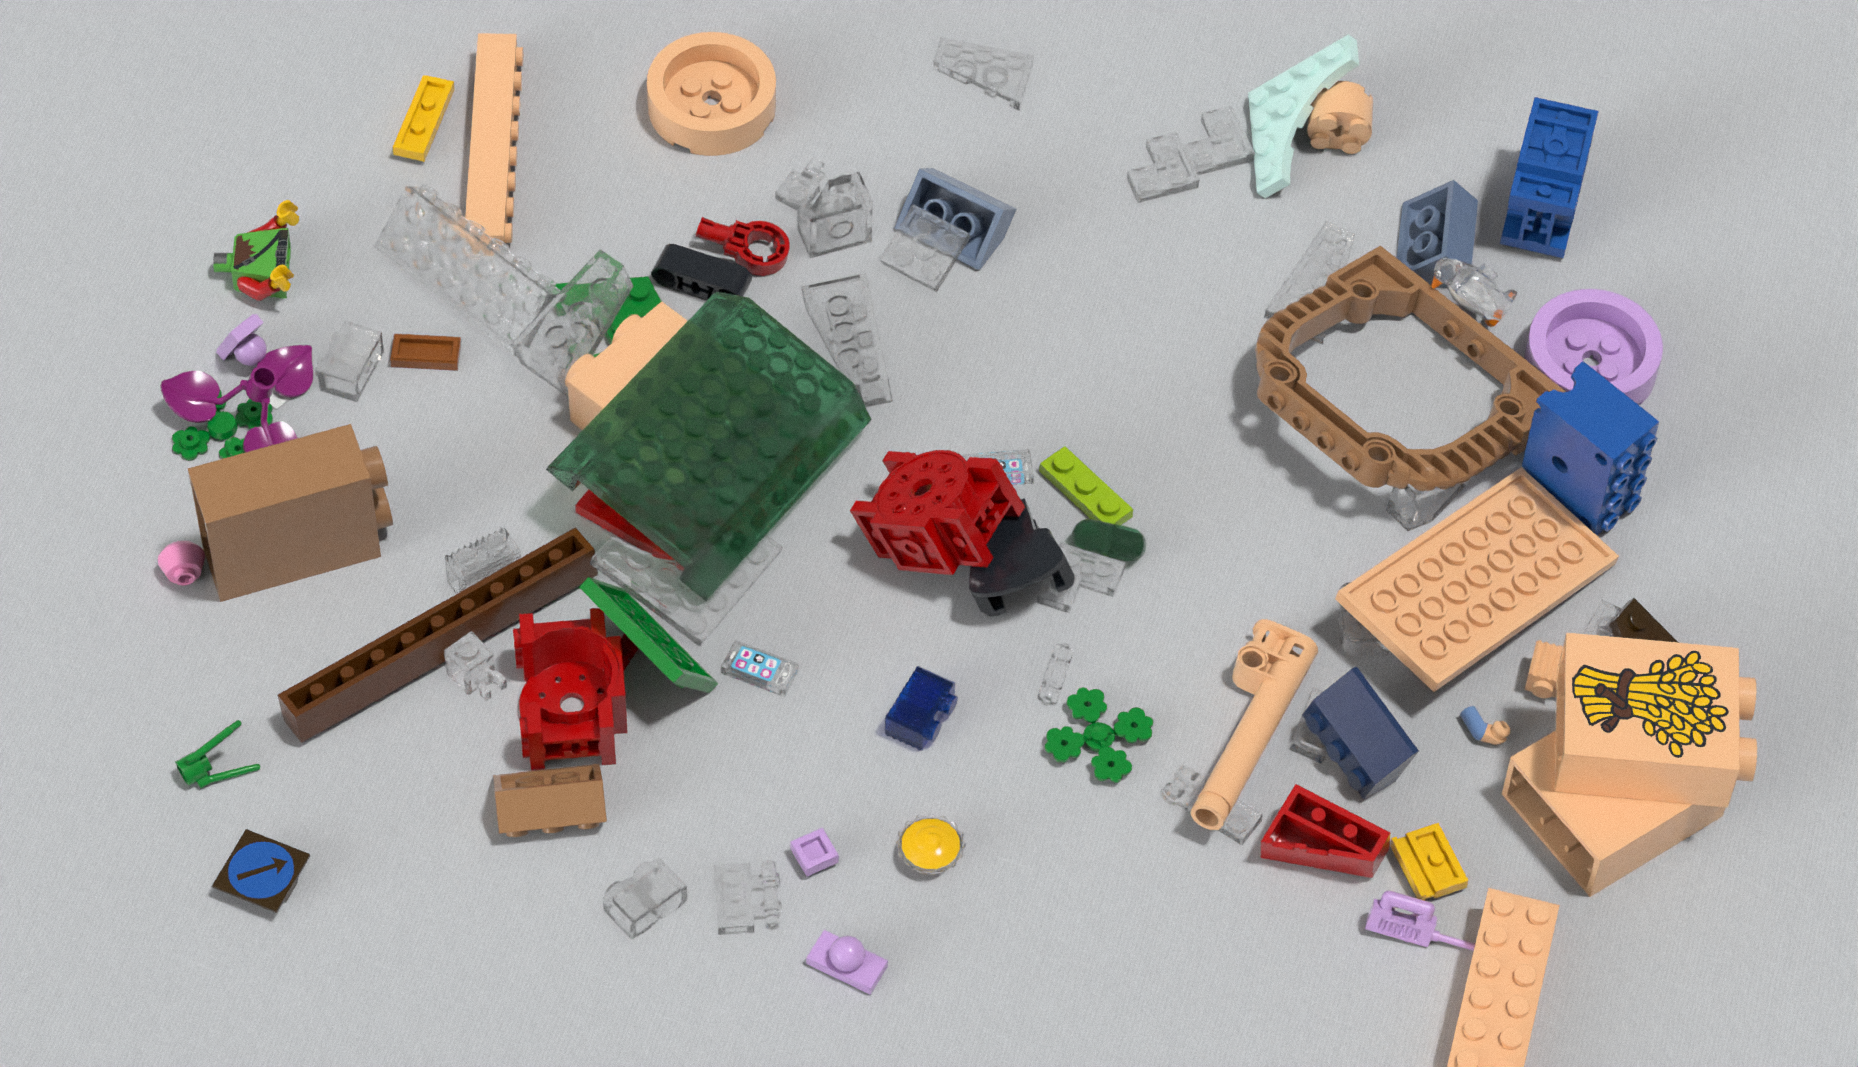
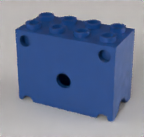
[1522,361,1659,535]

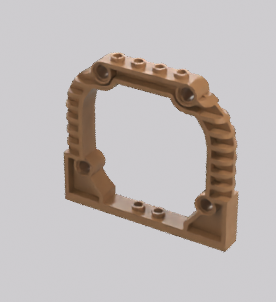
[1255,245,1566,491]

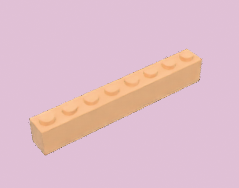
[464,33,524,256]

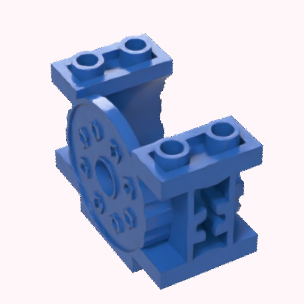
[1500,97,1599,258]

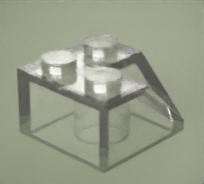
[797,172,873,258]

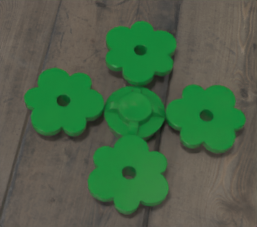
[172,390,273,460]
[1045,687,1154,783]

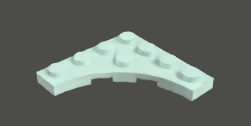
[1248,34,1359,198]

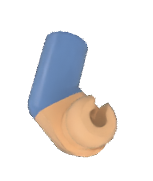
[1460,706,1510,745]

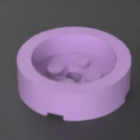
[1524,289,1663,405]

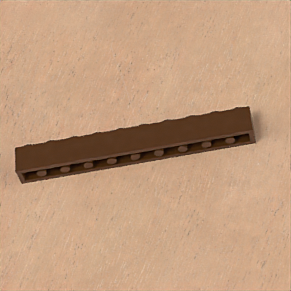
[277,527,598,743]

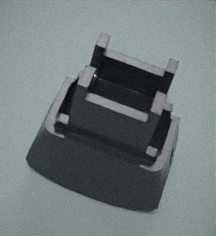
[969,498,1075,616]

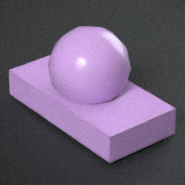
[216,314,267,366]
[806,930,888,995]

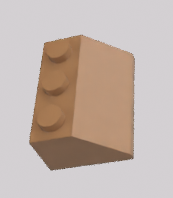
[493,764,607,837]

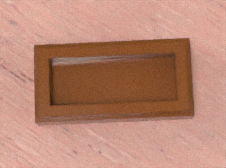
[390,333,461,371]

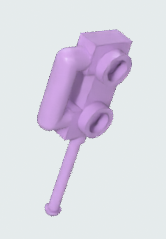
[1365,891,1475,951]

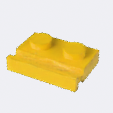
[1390,823,1469,901]

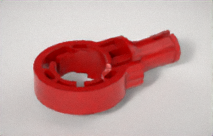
[695,217,790,276]

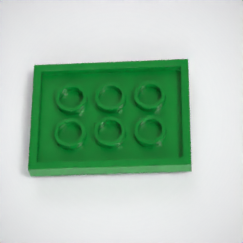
[579,577,719,693]

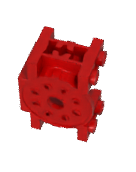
[849,450,1025,575]
[513,608,628,771]

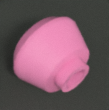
[158,541,205,586]

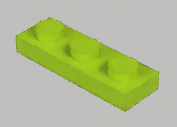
[1039,446,1134,535]

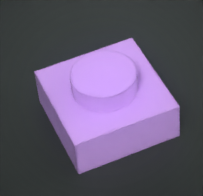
[790,828,839,876]

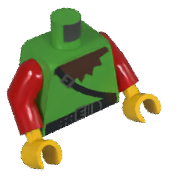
[213,200,299,301]

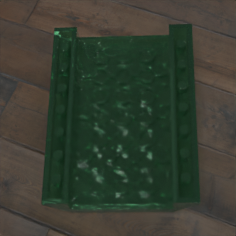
[546,292,872,601]

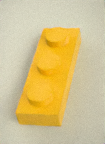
[393,75,455,162]

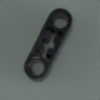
[651,244,752,308]

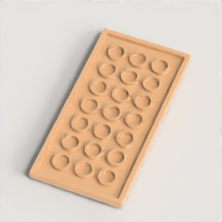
[1335,467,1619,692]

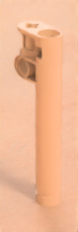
[1191,619,1318,830]

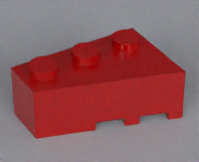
[1260,784,1391,878]

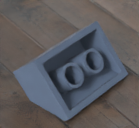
[894,168,1017,270]
[1397,180,1478,288]

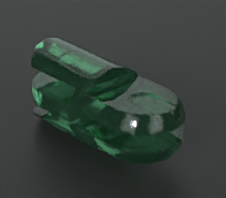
[1072,519,1147,561]

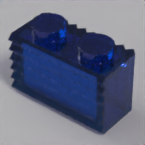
[885,666,958,751]

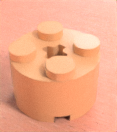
[1307,81,1373,154]

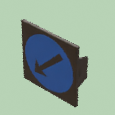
[212,829,310,913]

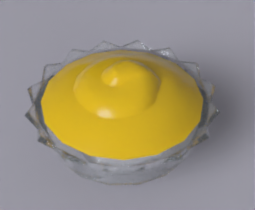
[895,813,966,875]

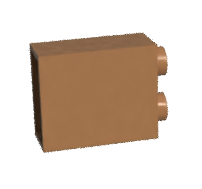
[187,424,393,602]

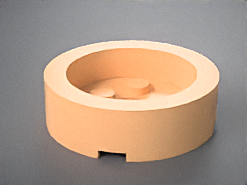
[647,32,776,156]

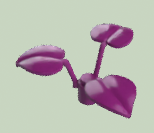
[160,345,314,453]

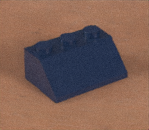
[1302,666,1419,800]

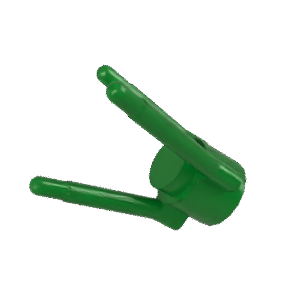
[175,720,261,789]

